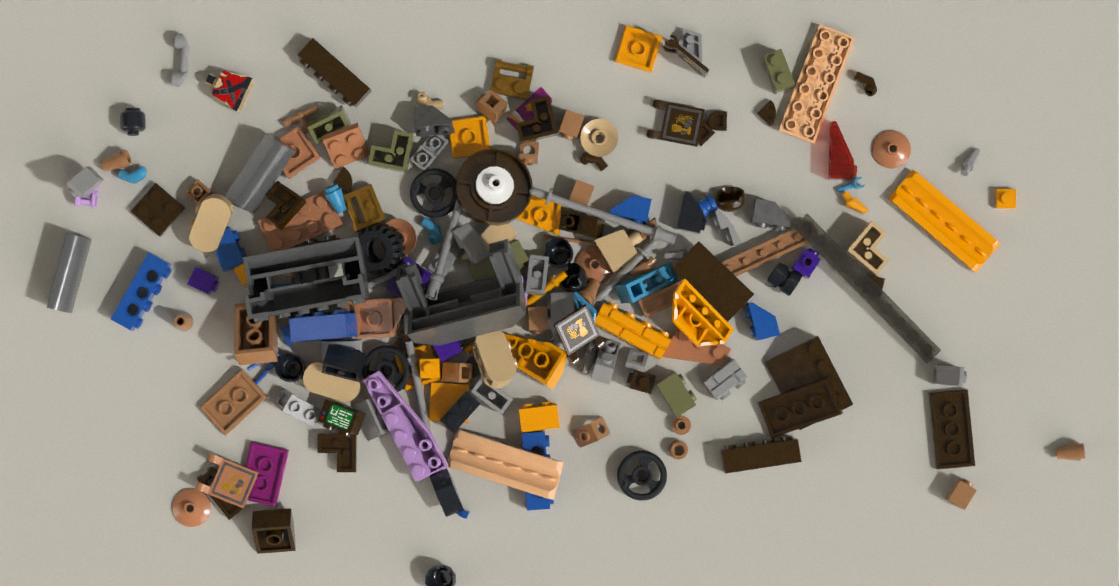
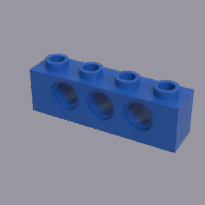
[111,252,172,331]
[522,431,554,511]

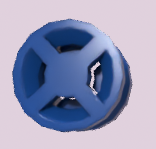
[696,193,718,217]

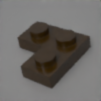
[265,181,307,230]
[318,434,357,472]

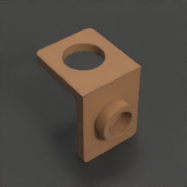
[518,142,539,165]
[572,417,610,448]

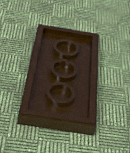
[672,241,754,322]
[758,377,843,438]
[929,389,975,470]

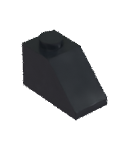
[677,191,706,234]
[429,468,464,517]

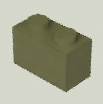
[761,49,795,94]
[307,105,351,144]
[656,372,697,417]

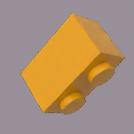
[519,401,560,432]

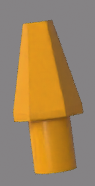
[842,191,869,214]

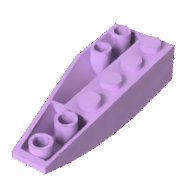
[363,371,449,482]

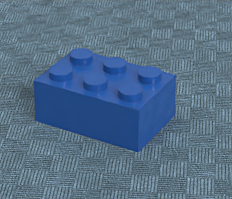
[289,310,358,342]

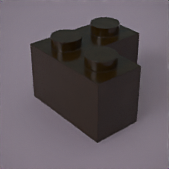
[516,96,558,144]

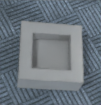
[625,348,649,372]

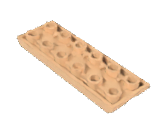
[778,24,855,144]
[447,429,564,500]

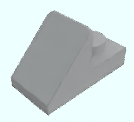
[428,240,464,279]
[526,255,549,296]

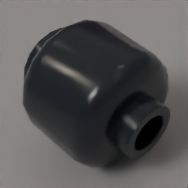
[120,108,146,136]

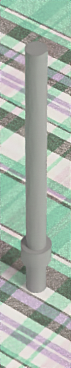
[405,341,432,433]

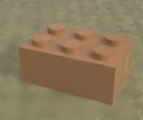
[234,303,278,365]

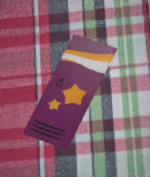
[506,87,552,130]

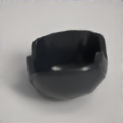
[544,237,574,268]
[560,262,587,292]
[274,353,306,383]
[425,564,456,586]

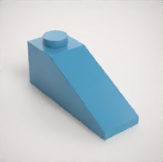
[614,263,677,304]

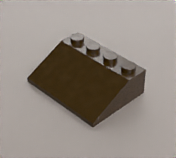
[765,336,853,430]

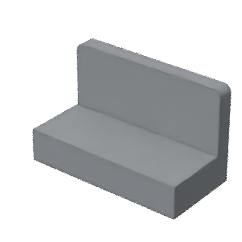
[353,398,389,441]

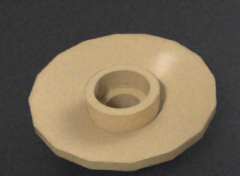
[580,119,618,157]

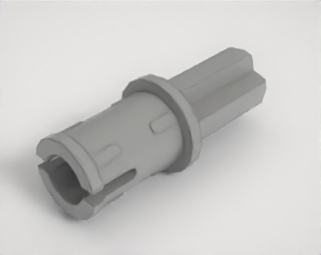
[577,341,598,375]

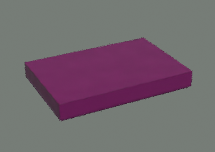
[246,442,289,507]

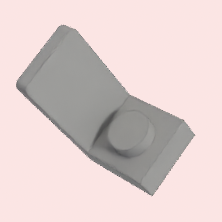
[274,388,321,426]

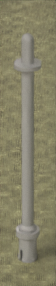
[529,188,677,245]
[425,200,462,300]
[549,239,658,347]

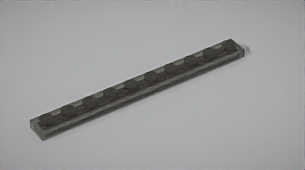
[793,214,941,364]

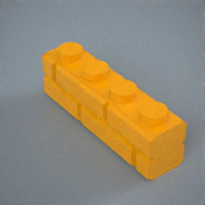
[595,302,672,360]

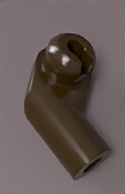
[854,71,877,97]
[580,152,608,171]

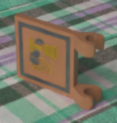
[196,454,259,509]

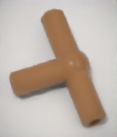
[283,105,319,135]

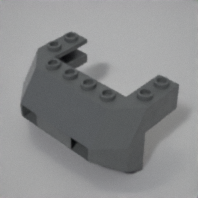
[243,236,369,322]
[396,239,526,346]

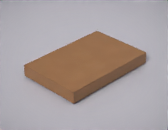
[199,368,268,436]

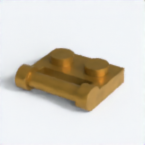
[491,59,534,100]
[343,184,386,233]

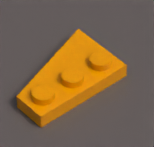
[516,196,561,236]

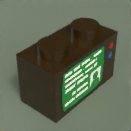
[317,399,366,437]

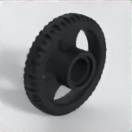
[410,168,457,218]
[362,345,411,392]
[617,451,667,501]

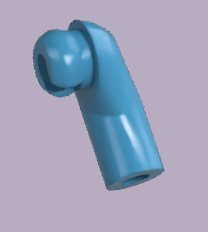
[118,166,147,184]
[421,217,442,245]

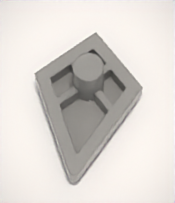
[679,28,702,63]

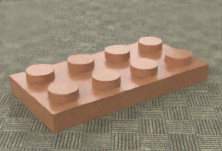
[257,191,343,252]

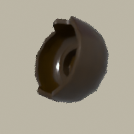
[716,186,745,212]

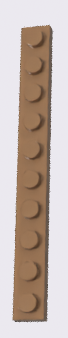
[638,221,820,318]

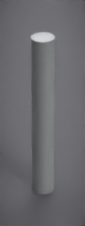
[368,262,410,289]

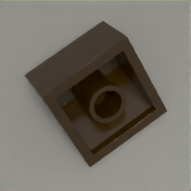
[252,508,296,554]

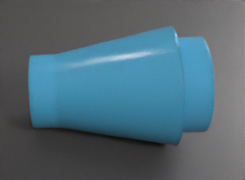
[324,184,347,214]

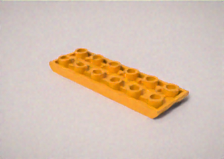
[888,170,1000,273]

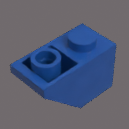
[609,195,652,224]
[216,227,247,272]
[745,302,780,341]

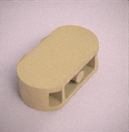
[188,194,234,252]
[472,330,517,389]
[303,359,362,403]

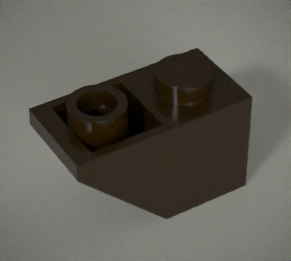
[559,211,605,238]

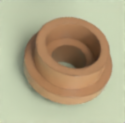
[672,416,691,435]
[669,440,688,459]

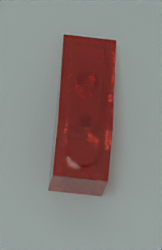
[828,121,857,181]

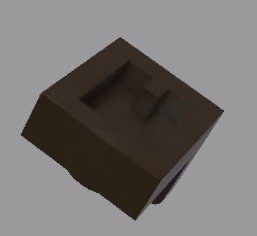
[626,370,656,394]

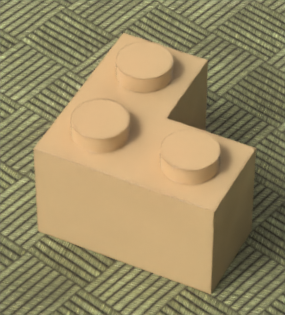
[845,221,889,276]

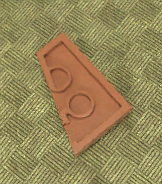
[663,327,731,366]

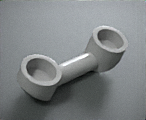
[172,33,189,87]

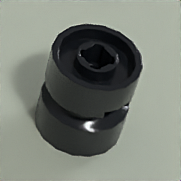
[766,261,802,296]

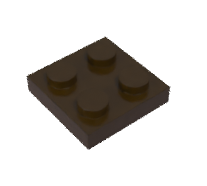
[131,183,186,237]

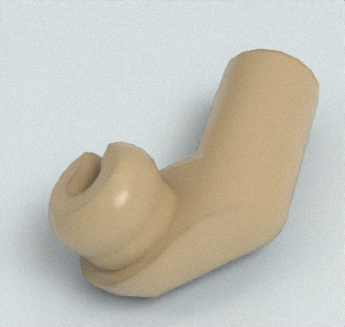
[417,92,444,110]

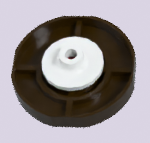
[455,148,532,226]

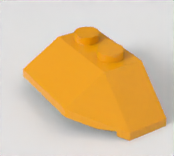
[672,278,734,347]

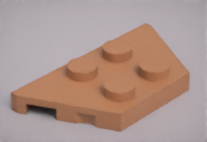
[339,298,407,339]

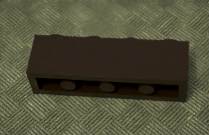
[298,38,372,108]
[720,435,802,474]

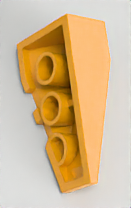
[504,334,567,390]

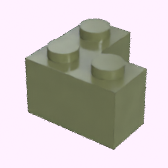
[368,130,415,173]

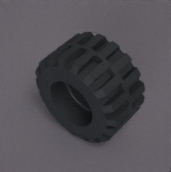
[358,224,406,275]

